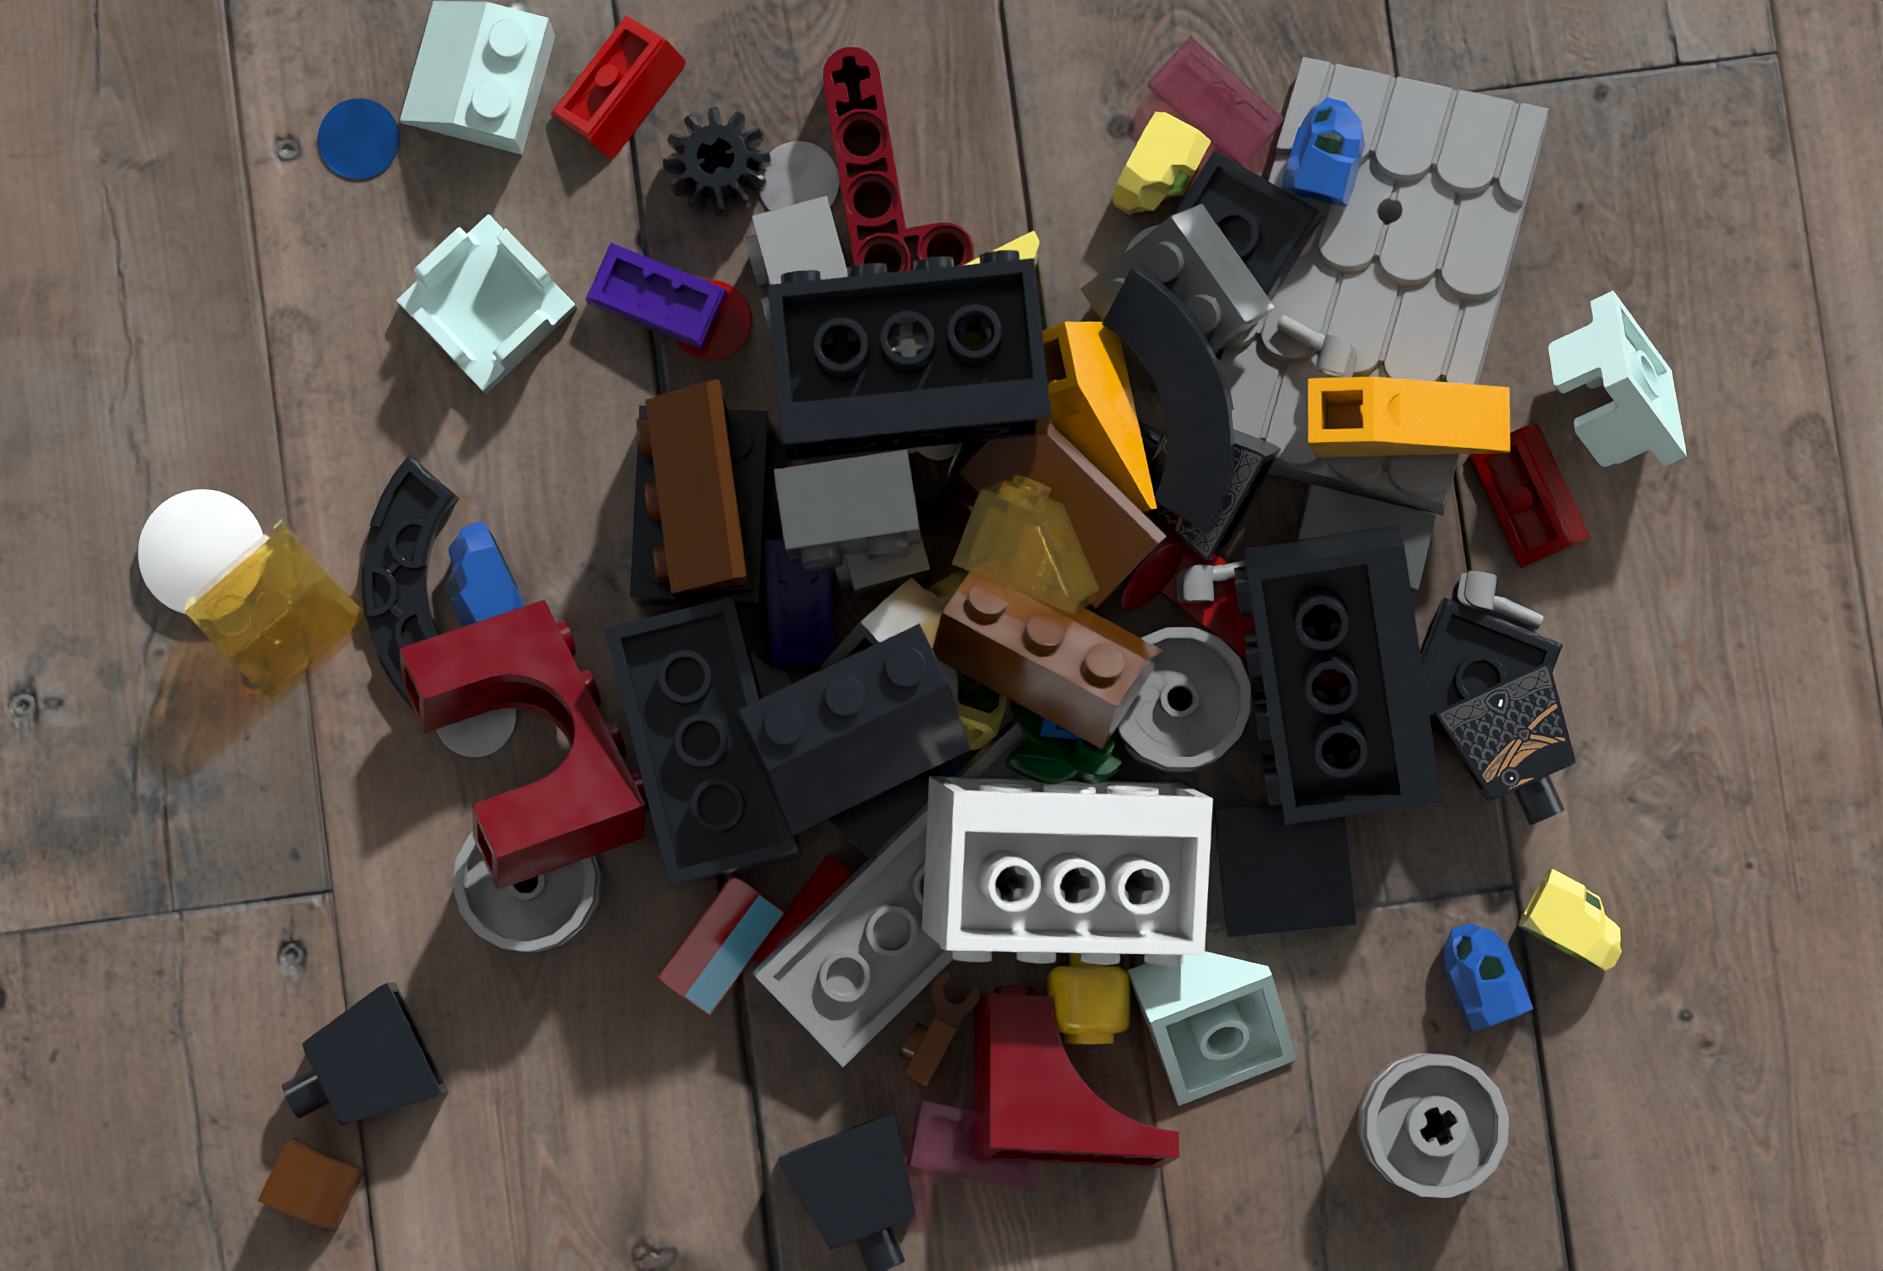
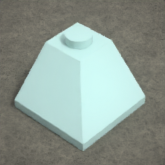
[1127,951,1298,1106]

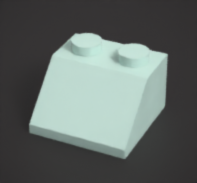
[400,1,556,155]

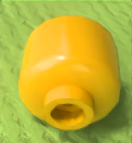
[1047,953,1131,1044]

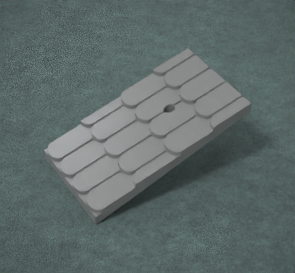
[1220,57,1549,516]

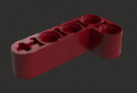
[823,47,974,271]

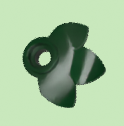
[1005,699,1125,785]

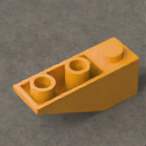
[1042,322,1157,513]
[1308,377,1510,458]

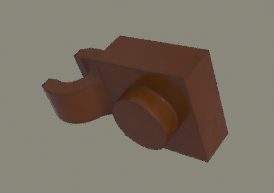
[899,970,980,1086]

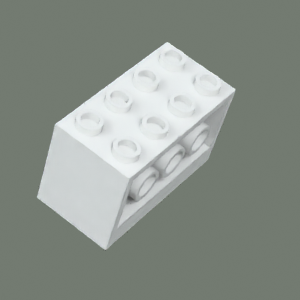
[922,776,1213,965]

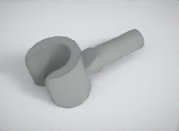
[1277,315,1358,378]
[1176,559,1246,603]
[1458,571,1543,630]

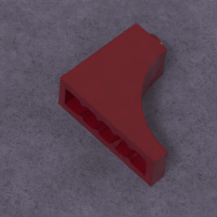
[974,985,1179,1168]

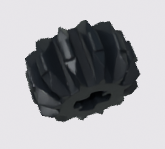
[663,107,771,217]

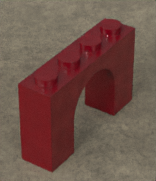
[400,599,650,890]

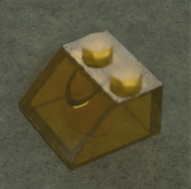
[952,475,1099,615]
[185,519,365,699]

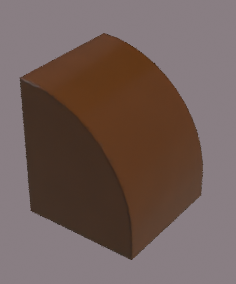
[258,1138,365,1230]

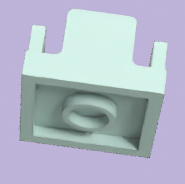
[396,214,577,395]
[1548,291,1687,467]

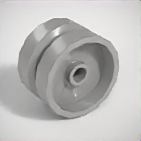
[1115,627,1251,773]
[453,832,603,952]
[1357,1053,1509,1198]

